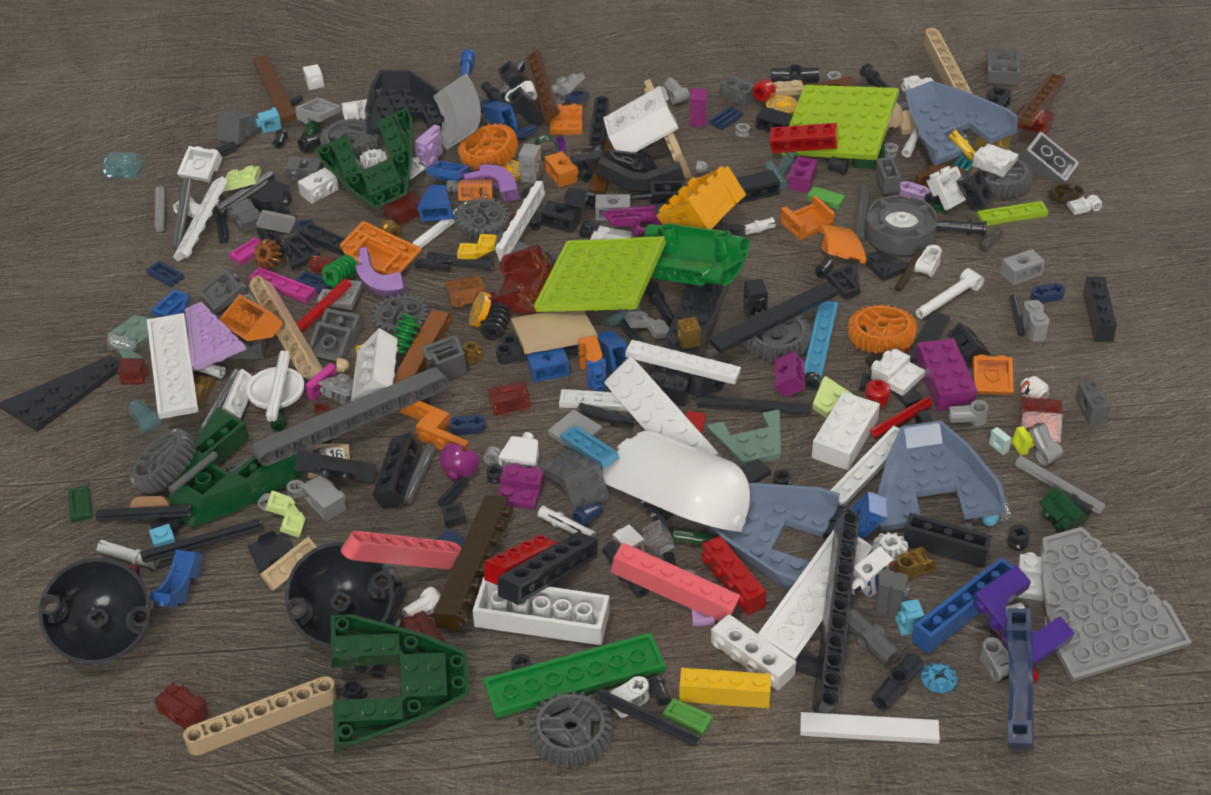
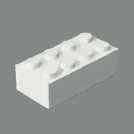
[351,328,398,401]
[812,392,880,471]

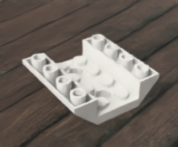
[603,86,678,152]

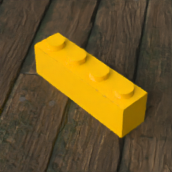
[679,668,771,708]

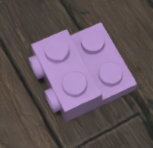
[414,124,443,171]

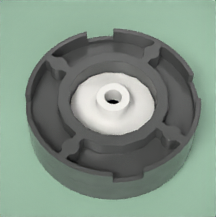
[865,195,937,256]

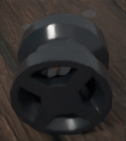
[1007,524,1030,551]

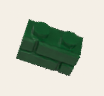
[1039,486,1089,532]

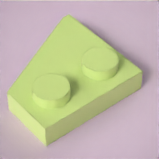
[813,376,853,418]

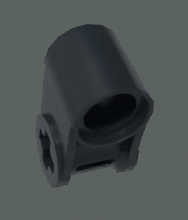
[689,374,725,396]

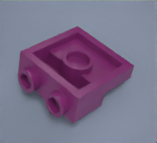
[496,463,545,510]

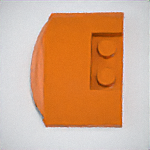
[340,221,422,275]

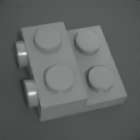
[295,98,341,124]

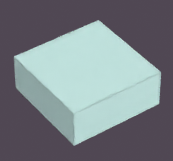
[989,427,1012,455]

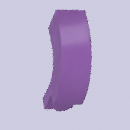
[464,165,520,203]
[355,247,406,297]

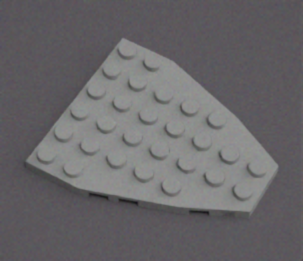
[1041,527,1192,682]

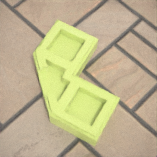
[265,491,306,538]

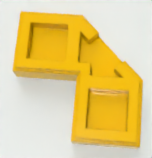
[457,234,497,259]

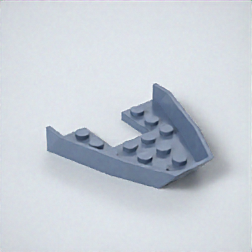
[905,81,1018,166]
[878,420,1005,532]
[704,483,840,592]

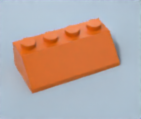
[219,294,284,341]

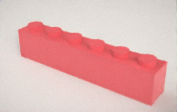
[610,542,740,622]

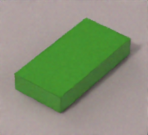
[807,186,845,210]
[662,698,713,737]

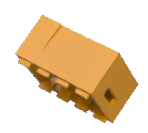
[656,166,746,229]

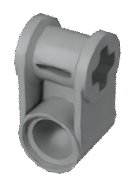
[980,637,1009,682]

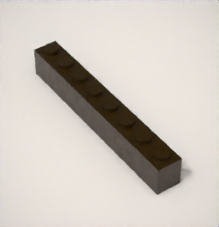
[433,495,513,630]

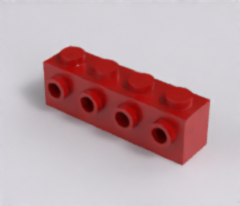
[769,123,839,153]
[484,535,558,585]
[701,536,766,616]

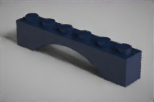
[1007,608,1034,750]

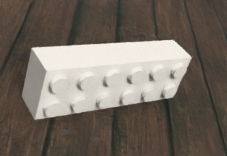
[473,577,610,645]

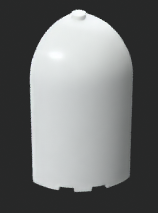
[602,431,750,532]

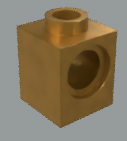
[677,317,701,349]

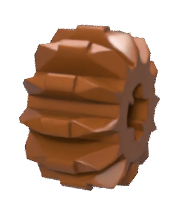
[252,239,283,269]

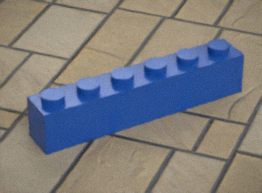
[912,557,1014,654]

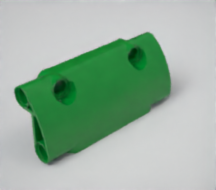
[645,223,750,286]

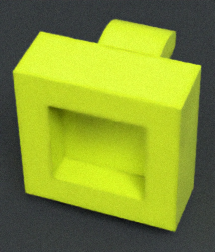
[1011,427,1035,455]

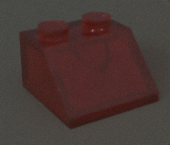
[1019,397,1063,444]

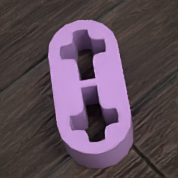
[898,181,930,202]

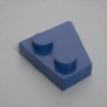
[151,289,190,317]

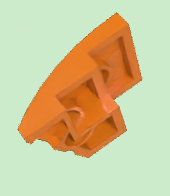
[818,224,866,264]

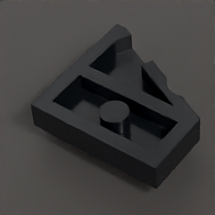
[285,233,320,271]
[865,251,909,282]
[826,263,861,300]

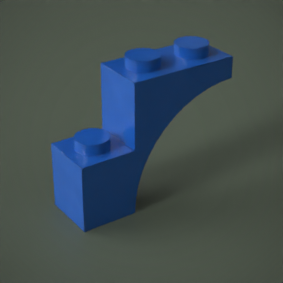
[149,550,204,607]

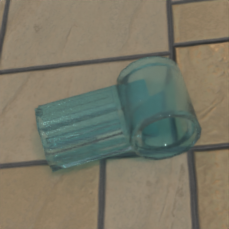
[127,399,162,434]

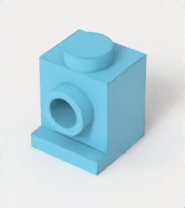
[255,107,282,133]
[895,599,925,636]

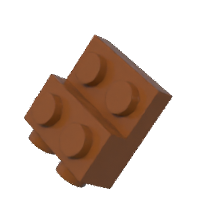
[444,276,486,308]

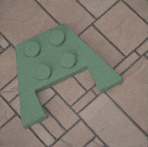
[107,315,151,371]
[707,409,781,467]

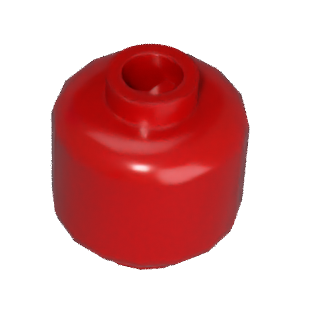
[752,79,776,102]
[864,380,890,408]

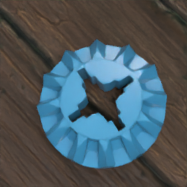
[921,662,958,693]

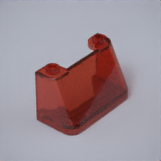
[488,244,553,314]

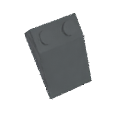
[1019,131,1079,183]

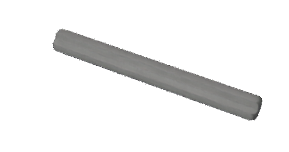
[1015,456,1105,514]

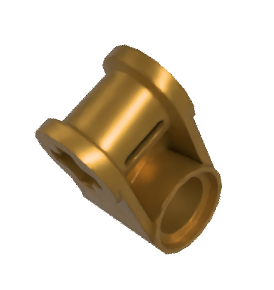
[895,547,937,581]

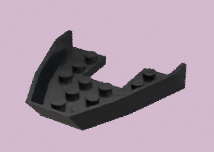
[365,70,444,134]

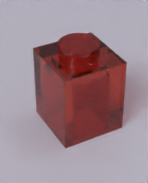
[117,358,149,385]

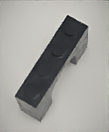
[498,60,544,126]

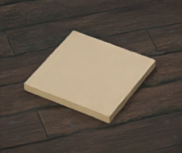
[511,311,598,354]

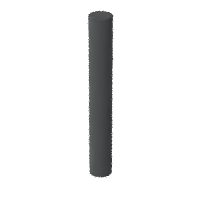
[168,451,218,494]

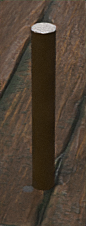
[895,249,923,292]

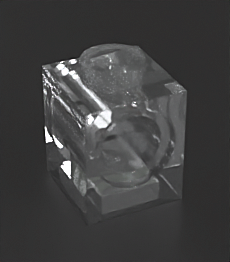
[641,519,675,558]

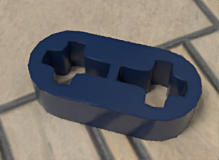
[1031,283,1065,303]
[449,415,486,435]

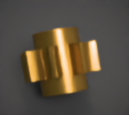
[463,342,483,365]

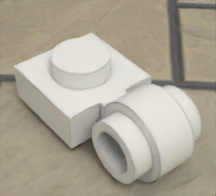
[1066,195,1102,215]

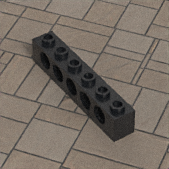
[497,531,598,605]

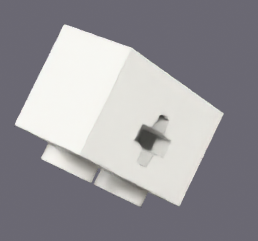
[298,168,339,204]

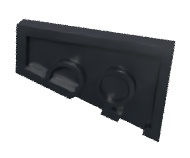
[605,149,658,173]

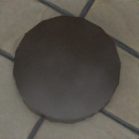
[1048,184,1084,202]

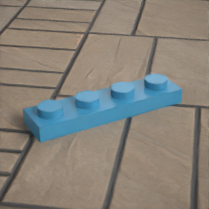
[560,425,620,469]

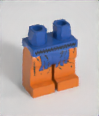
[578,336,606,392]

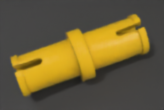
[948,129,976,161]

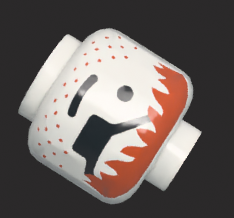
[1020,376,1050,404]

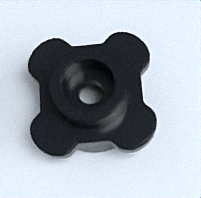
[340,680,366,700]

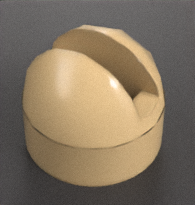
[336,358,349,373]

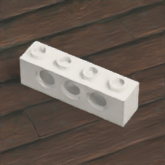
[711,614,796,691]

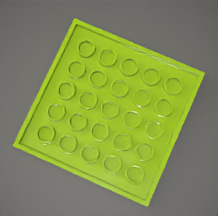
[780,85,899,160]
[534,236,666,312]

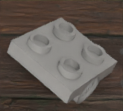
[551,72,585,104]

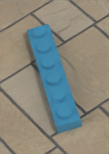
[804,301,838,382]

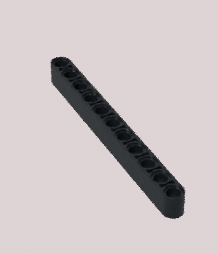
[812,509,860,714]

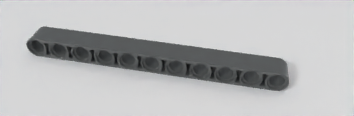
[251,367,450,466]

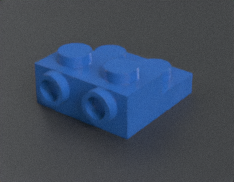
[427,160,471,182]

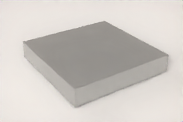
[548,410,603,453]

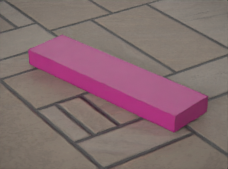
[249,267,317,303]

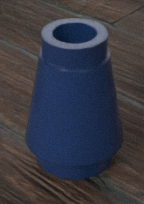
[572,503,603,526]

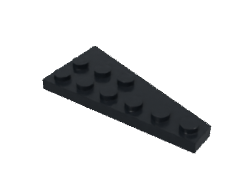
[0,355,124,432]

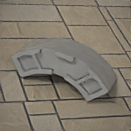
[433,74,481,149]

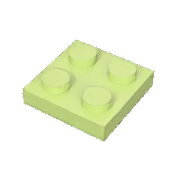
[224,165,261,192]

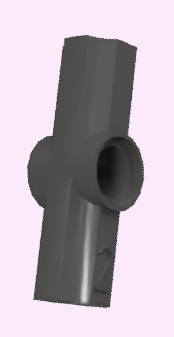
[848,609,900,666]

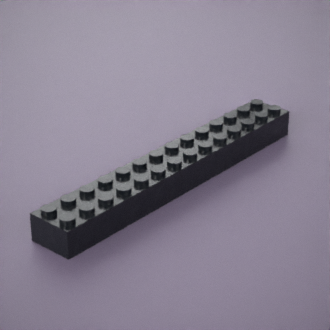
[651,221,746,407]

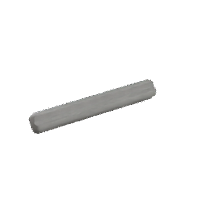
[155,186,165,233]

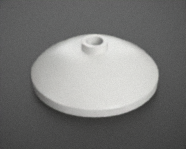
[246,367,304,409]

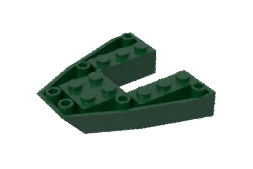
[316,107,413,209]
[168,407,305,528]
[330,615,470,753]

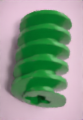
[321,255,358,287]
[392,313,421,355]

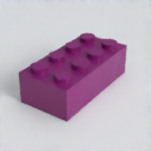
[916,338,978,412]

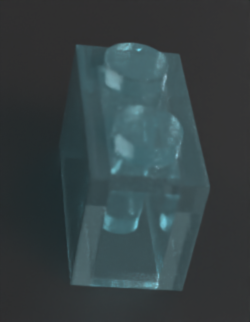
[102,152,143,179]

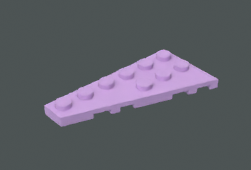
[185,302,246,371]

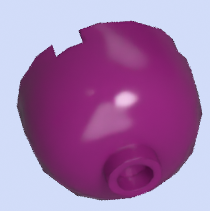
[440,443,480,480]

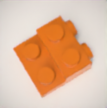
[550,103,583,135]
[972,355,1014,395]

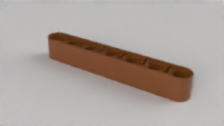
[393,309,452,384]

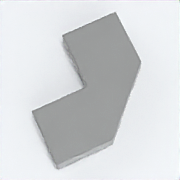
[624,311,669,339]

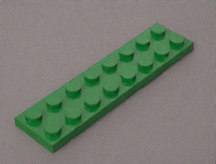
[483,633,666,719]

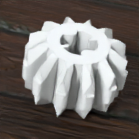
[360,148,387,170]
[872,531,908,564]

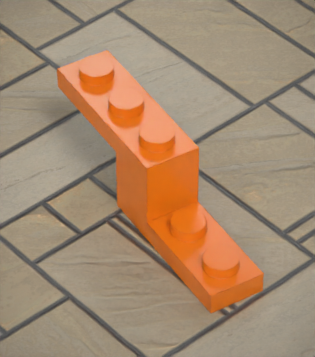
[399,401,470,452]

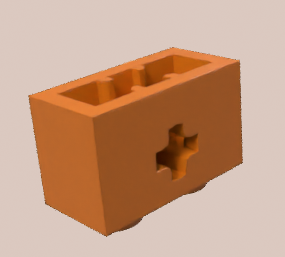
[544,151,579,188]
[458,180,494,201]

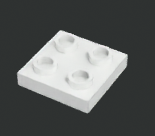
[341,99,367,120]

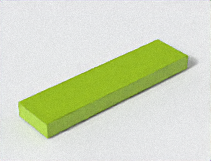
[976,201,1048,226]

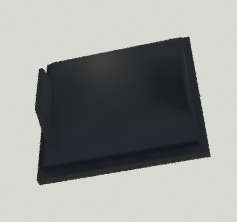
[247,531,294,574]

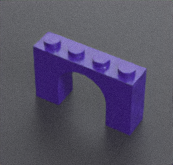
[973,565,1075,667]

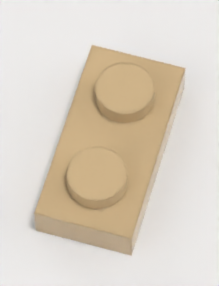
[773,80,804,96]

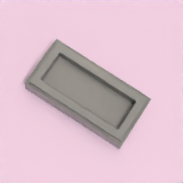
[256,210,295,233]

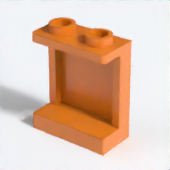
[780,196,835,240]

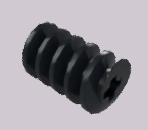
[481,302,512,340]

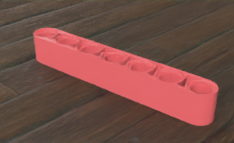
[341,531,461,570]

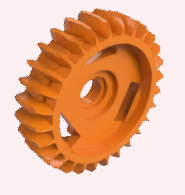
[458,123,519,172]
[848,304,917,355]

